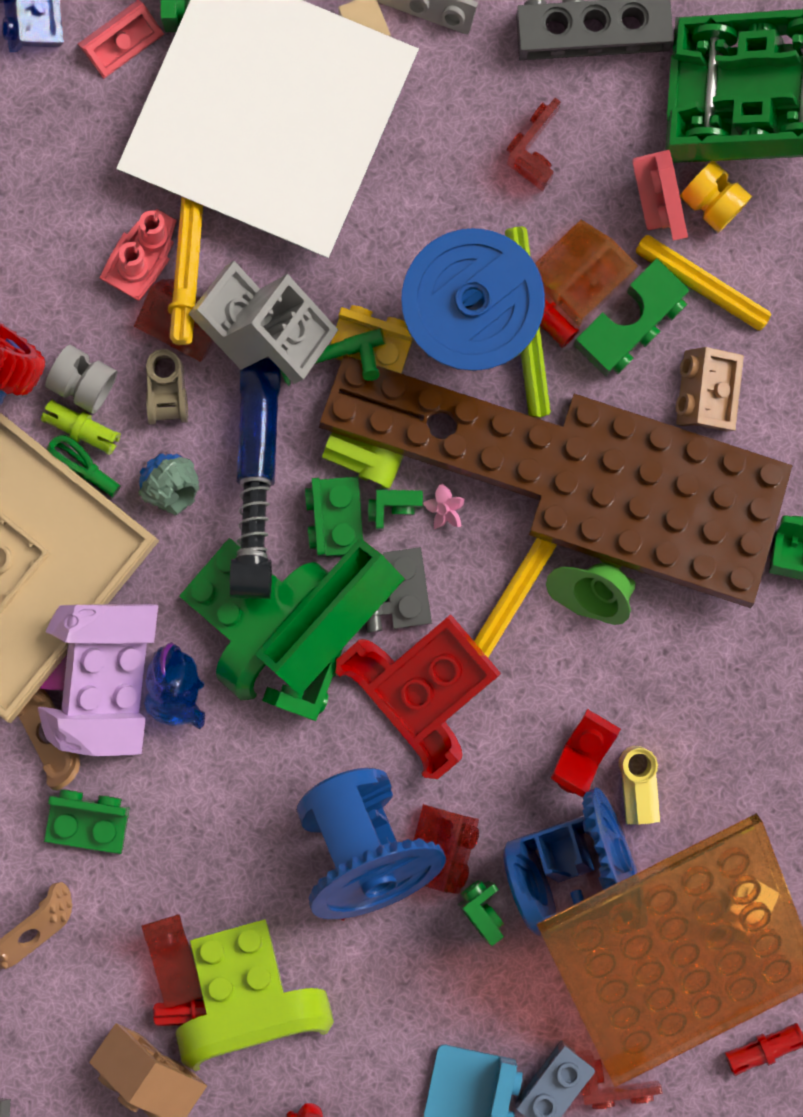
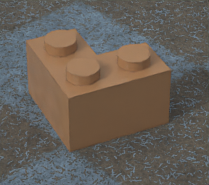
[89,1023,207,1117]

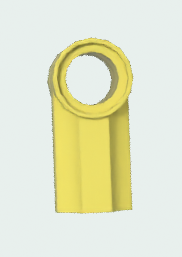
[619,746,660,825]

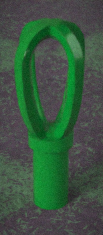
[47,435,121,498]

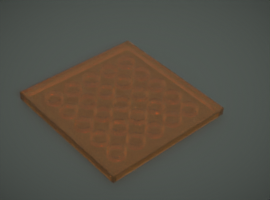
[536,813,803,1087]

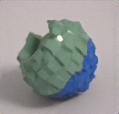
[138,454,199,516]

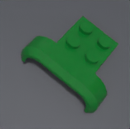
[179,538,329,701]

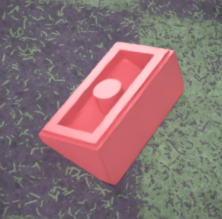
[78,0,164,79]

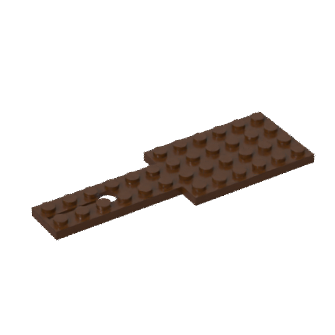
[319,355,793,608]

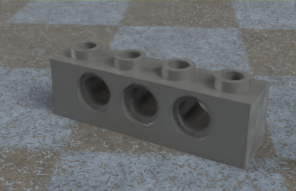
[516,0,673,61]

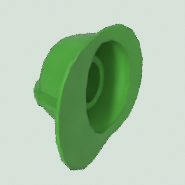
[546,563,636,625]

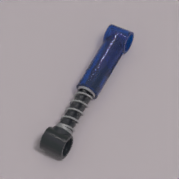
[230,358,281,599]

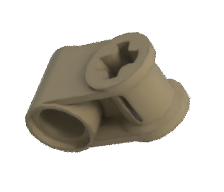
[146,349,188,425]

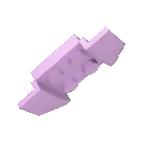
[38,604,158,756]

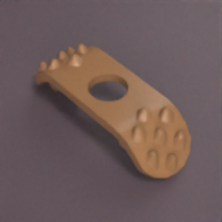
[17,688,80,790]
[0,882,73,969]

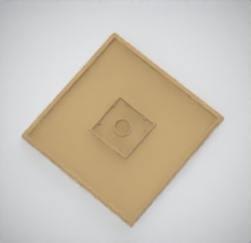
[0,413,159,723]

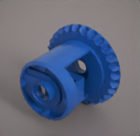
[401,228,545,372]
[296,768,446,919]
[503,788,646,936]

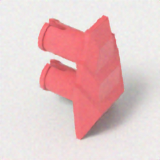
[99,209,177,301]

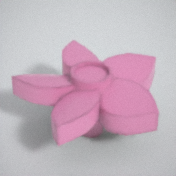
[423,484,465,529]

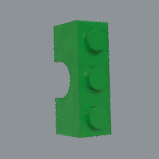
[573,258,690,377]

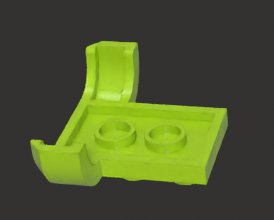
[175,919,334,1071]

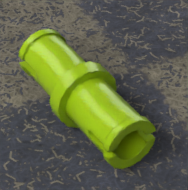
[41,399,121,455]

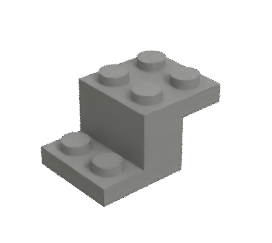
[189,261,338,384]

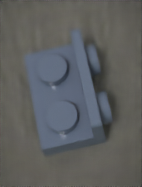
[514,1040,595,1117]

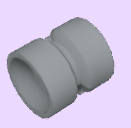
[45,344,118,414]

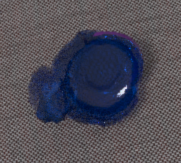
[144,642,205,729]

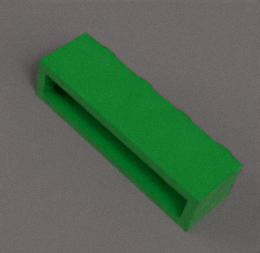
[255,538,405,695]

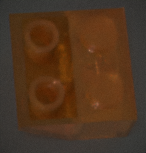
[535,219,638,327]

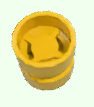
[680,161,753,233]

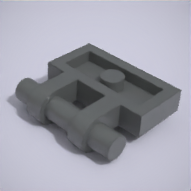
[366,547,432,633]

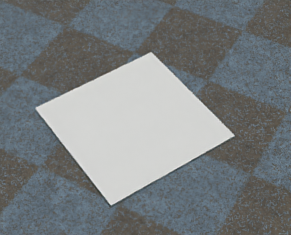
[116,0,419,258]

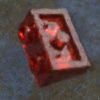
[134,279,213,362]
[413,804,479,894]

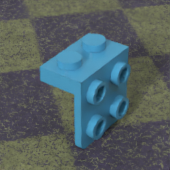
[424,1044,523,1117]

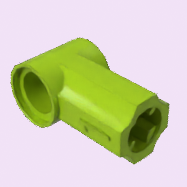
[322,432,404,490]

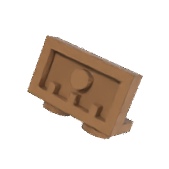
[676,347,744,432]

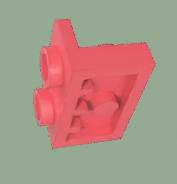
[632,150,688,241]

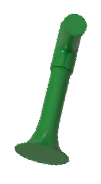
[280,328,386,386]

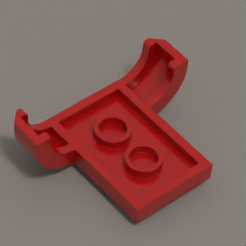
[336,614,501,779]

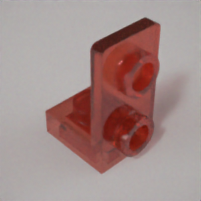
[506,97,561,192]
[141,914,203,1008]
[576,1050,663,1109]

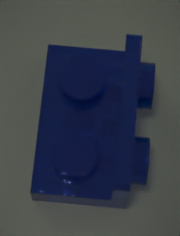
[0,0,64,52]

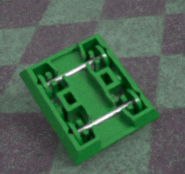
[665,8,803,163]

